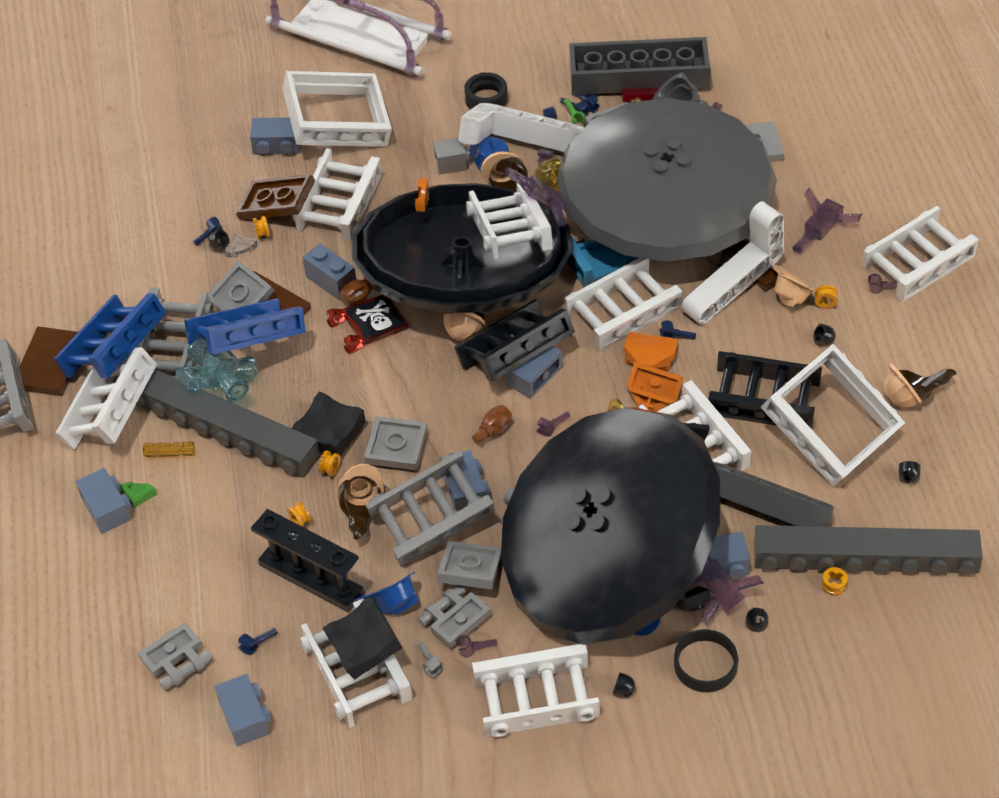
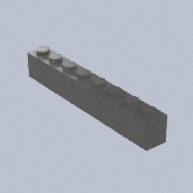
[135,369,320,478]
[754,525,983,575]

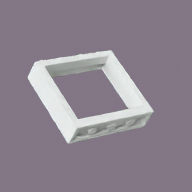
[282,71,392,147]
[761,344,905,487]

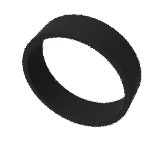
[674,629,738,693]

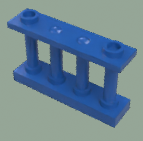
[54,293,166,378]
[184,298,306,355]

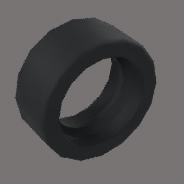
[464,72,508,110]

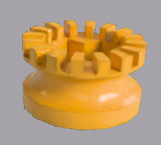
[253,216,270,239]
[815,284,838,309]
[318,450,341,477]
[287,501,312,527]
[822,567,848,596]

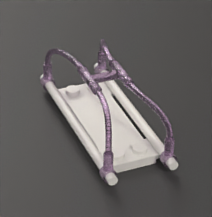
[265,0,452,76]

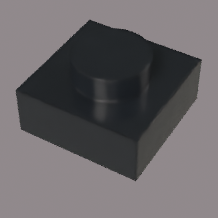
[677,585,713,612]

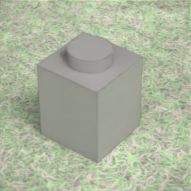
[433,137,470,175]

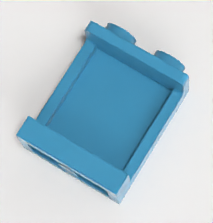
[567,236,639,288]

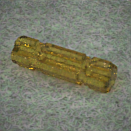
[143,441,195,457]

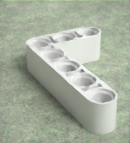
[458,103,585,152]
[681,201,784,325]

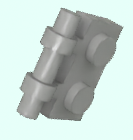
[418,585,491,649]
[138,622,213,691]

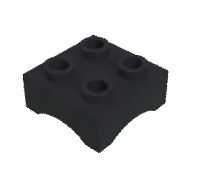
[292,391,366,457]
[323,596,403,680]

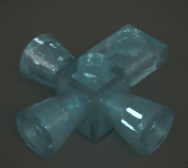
[175,339,257,402]

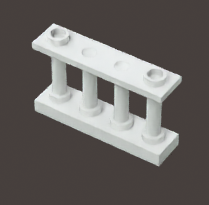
[292,148,382,242]
[466,181,552,260]
[862,206,979,302]
[565,258,682,352]
[55,347,157,450]
[638,380,751,471]
[300,599,412,728]
[472,644,600,737]

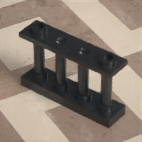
[454,299,575,382]
[708,351,822,429]
[251,509,364,613]

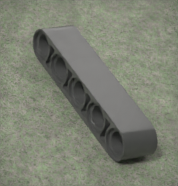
[714,462,834,527]

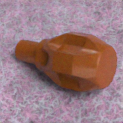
[339,278,373,307]
[472,405,512,444]

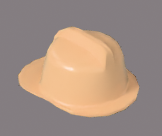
[772,265,816,307]

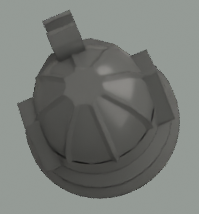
[652,72,708,105]

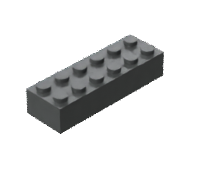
[569,37,710,95]

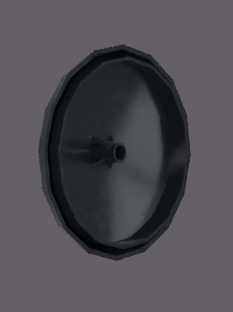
[352,183,573,314]
[501,407,720,645]

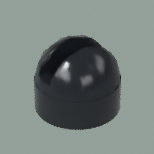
[208,230,229,250]
[813,324,836,345]
[898,461,921,483]
[745,607,769,632]
[612,672,635,697]

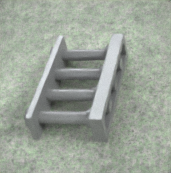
[123,287,213,383]
[0,339,34,432]
[366,451,495,566]

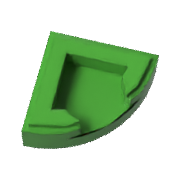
[120,482,157,508]

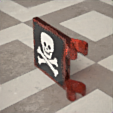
[326,294,409,354]

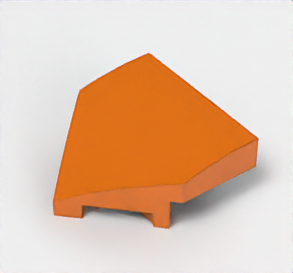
[623,331,679,370]
[626,361,684,412]

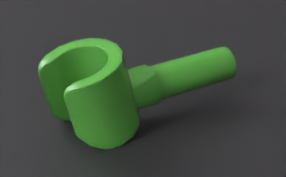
[564,98,585,127]

